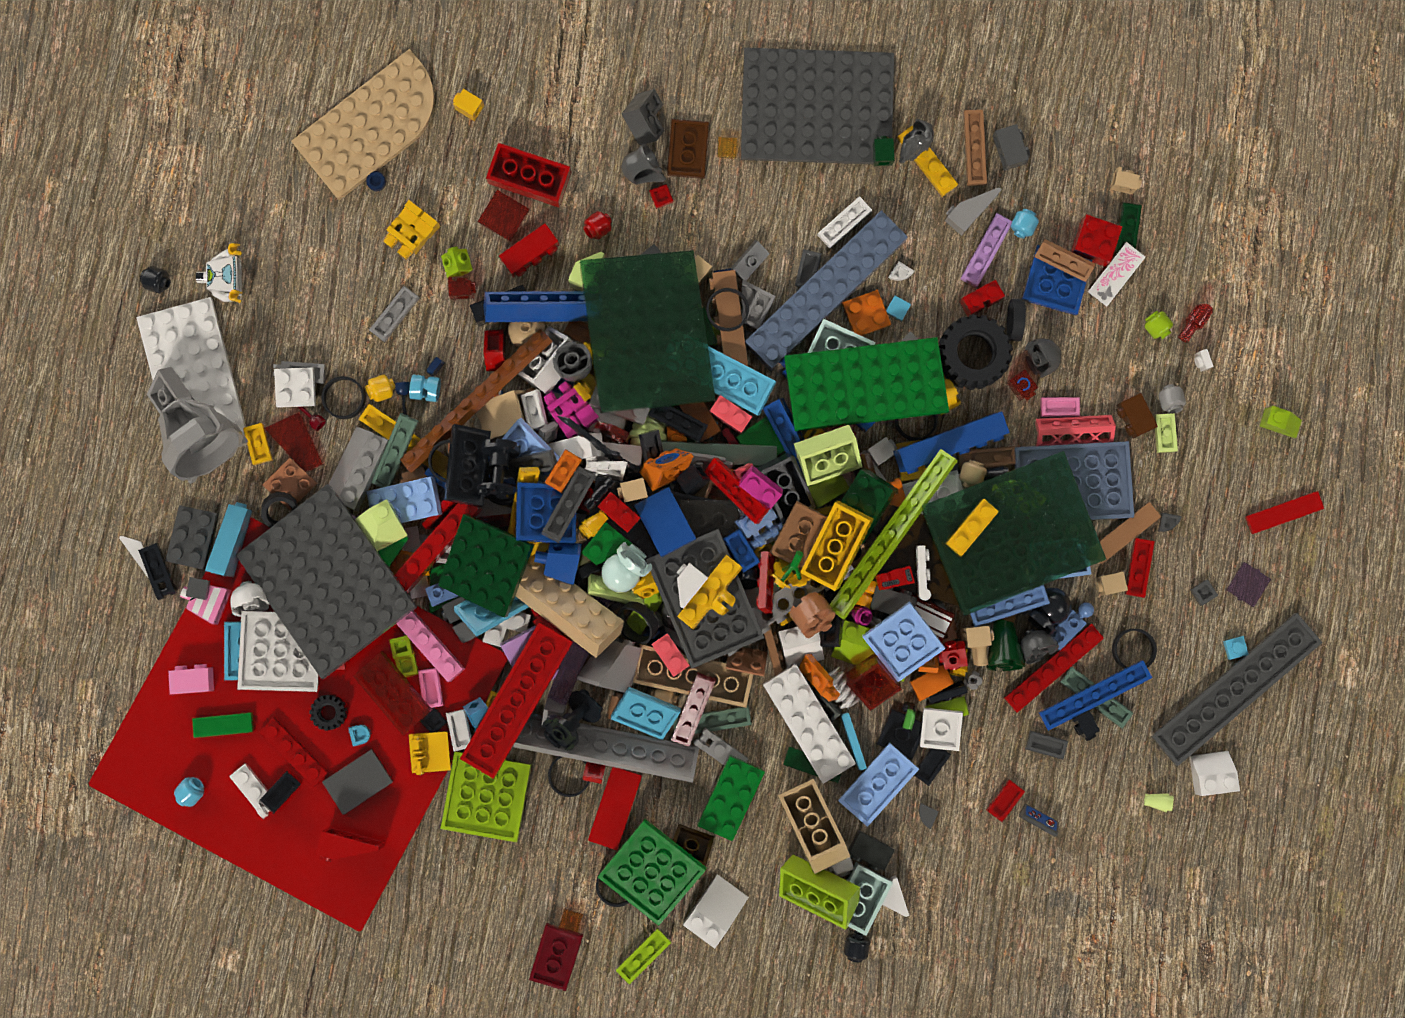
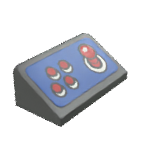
[1019,804,1059,837]

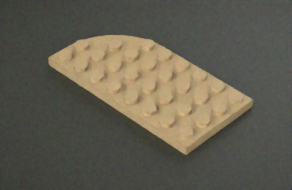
[291,49,435,201]

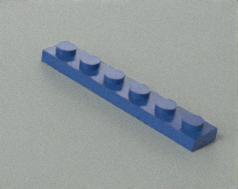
[1038,660,1152,731]

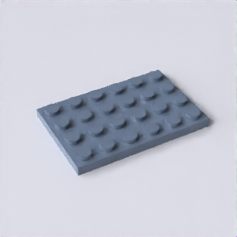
[1014,441,1134,523]

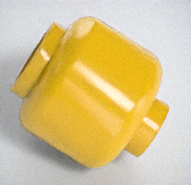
[365,374,395,402]

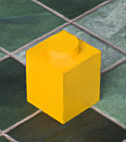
[453,88,484,121]

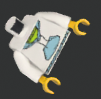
[196,243,242,303]

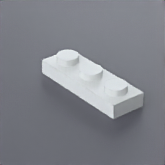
[817,196,872,249]

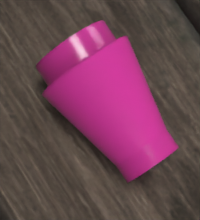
[849,605,872,626]

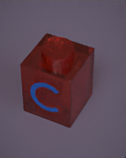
[1006,369,1039,401]

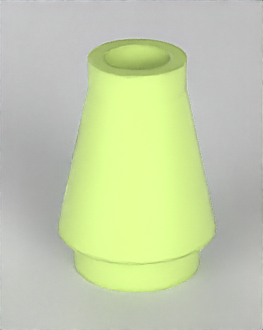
[1144,793,1174,813]

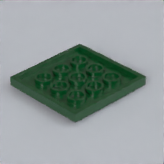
[438,514,534,618]

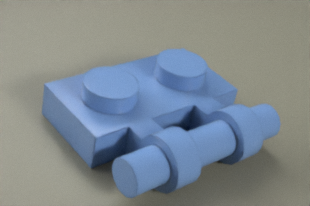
[735,508,783,550]

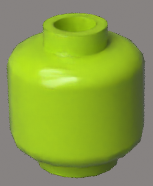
[1144,311,1173,339]

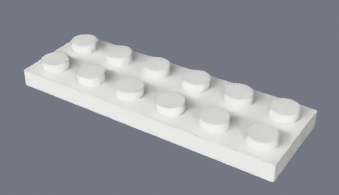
[763,664,856,784]

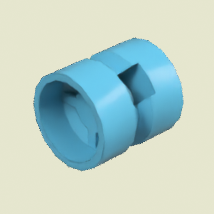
[409,374,441,402]

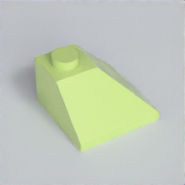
[355,499,408,551]

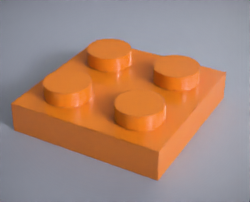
[842,289,891,336]

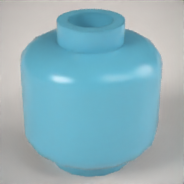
[1011,209,1039,239]
[174,777,204,807]

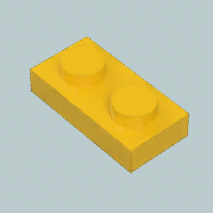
[243,423,273,465]

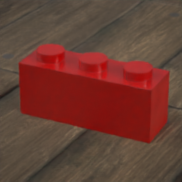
[499,223,560,278]

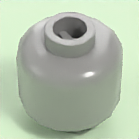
[1158,384,1186,414]

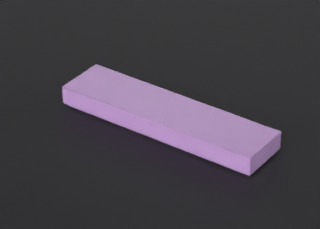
[960,213,1012,288]

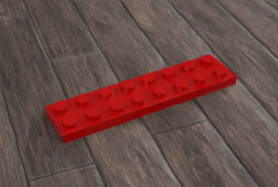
[460,622,573,779]

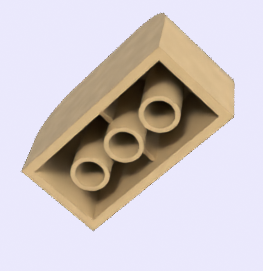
[778,779,850,874]

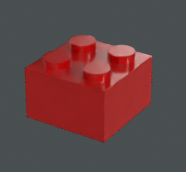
[1071,214,1122,267]

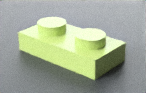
[1154,413,1178,453]

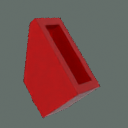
[483,329,506,372]

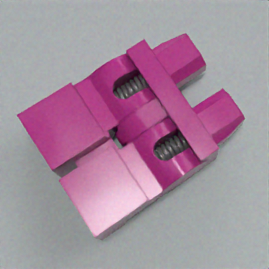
[544,381,600,439]

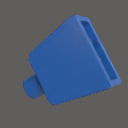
[534,543,582,585]

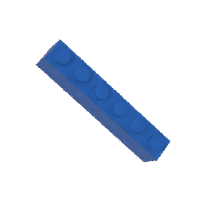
[484,291,602,322]
[893,411,1010,474]

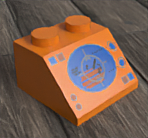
[640,448,694,491]

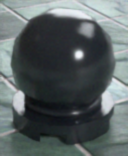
[1022,587,1072,636]

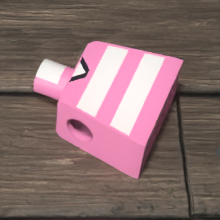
[180,585,232,624]

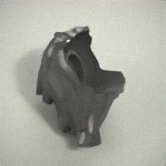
[899,119,934,163]

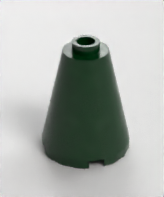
[986,619,1025,671]

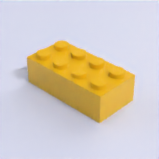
[800,501,874,591]

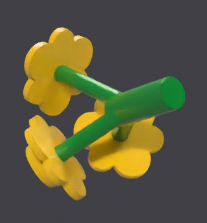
[772,551,811,589]

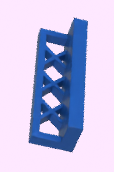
[763,398,805,474]

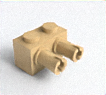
[960,625,994,666]

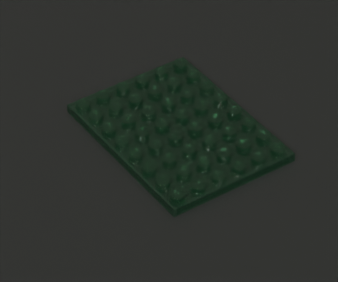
[579,250,716,413]
[922,451,1107,616]

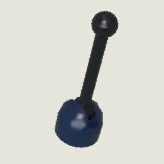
[394,382,410,415]

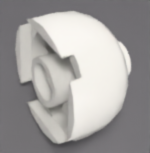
[230,581,269,617]

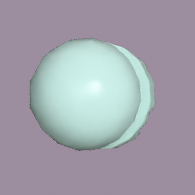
[601,542,652,592]

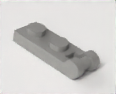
[694,727,748,765]

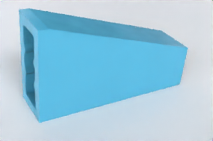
[205,502,252,577]

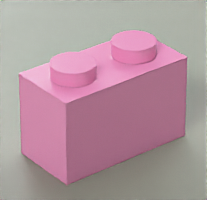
[169,664,214,694]

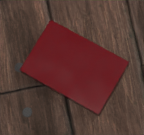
[529,923,584,991]

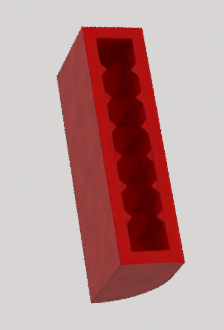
[588,767,642,850]

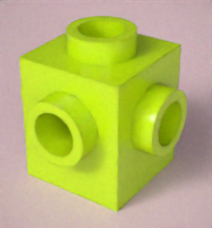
[441,247,473,278]

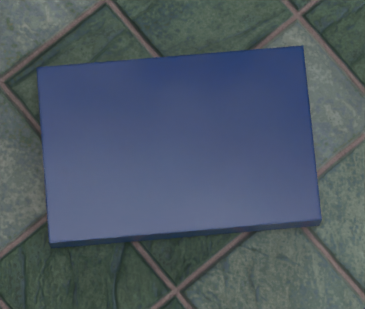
[634,487,696,558]

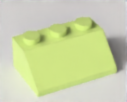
[794,425,862,486]

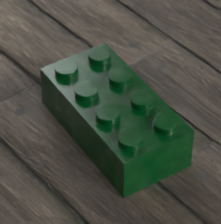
[841,468,898,554]

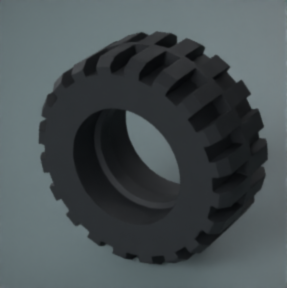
[938,314,1013,390]

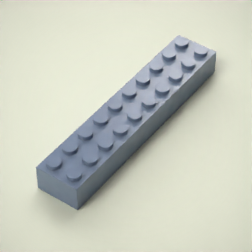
[745,210,908,372]

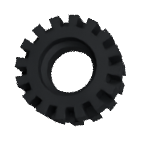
[309,695,347,730]

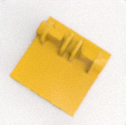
[409,731,451,775]

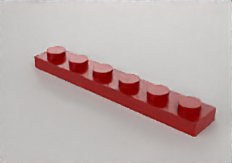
[1004,624,1104,713]

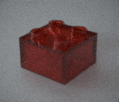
[845,653,902,711]

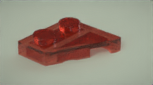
[594,421,631,444]

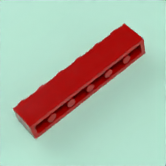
[395,503,483,594]

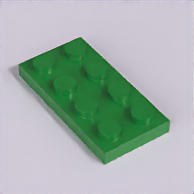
[697,755,765,842]

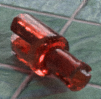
[1178,304,1213,343]

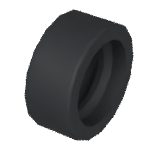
[261,492,298,528]

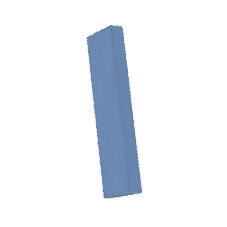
[968,585,1050,627]

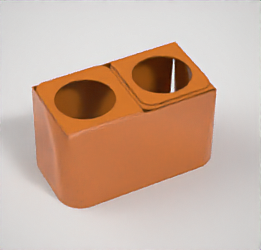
[909,664,954,702]

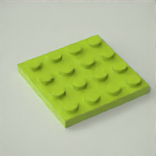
[441,751,532,843]

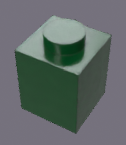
[872,136,895,166]

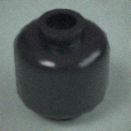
[140,266,171,293]
[844,931,871,963]

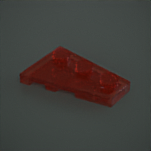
[264,412,324,473]

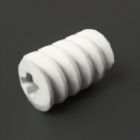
[829,666,862,709]

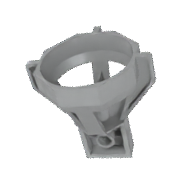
[147,367,248,484]

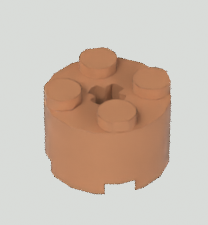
[790,592,835,638]

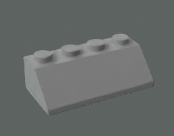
[329,426,389,512]

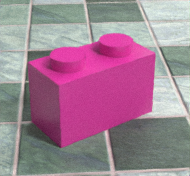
[739,466,783,509]

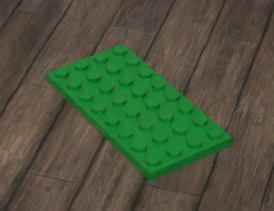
[784,337,949,432]

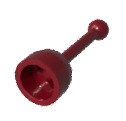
[298,407,326,431]

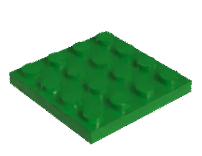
[598,819,707,926]

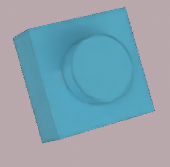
[1223,636,1249,660]

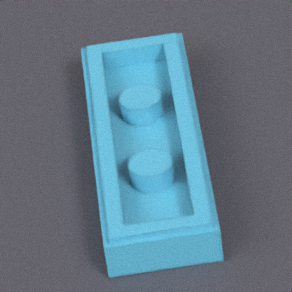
[840,712,867,771]

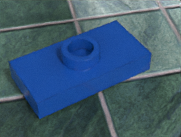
[723,529,760,573]

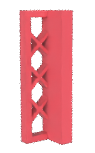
[1035,415,1116,446]

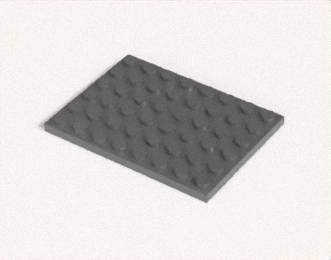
[741,48,894,165]
[236,484,417,679]

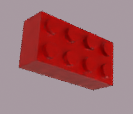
[486,143,572,208]

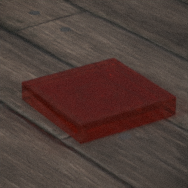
[477,190,530,242]

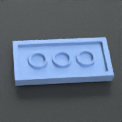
[366,476,442,523]
[838,742,919,827]

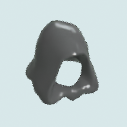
[621,144,666,185]

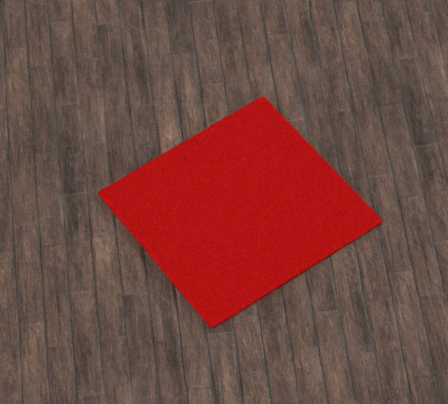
[89,517,508,931]

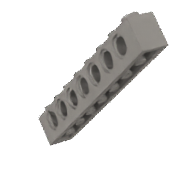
[725,565,854,657]

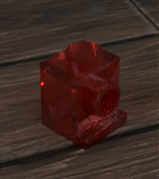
[448,277,477,300]

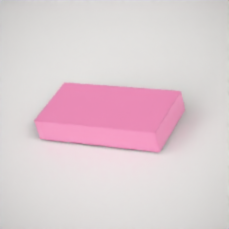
[1040,397,1080,417]
[418,668,444,709]

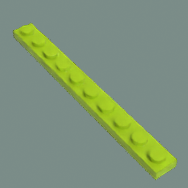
[830,449,958,620]

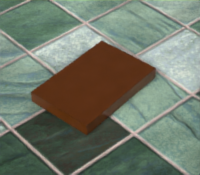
[667,119,709,179]

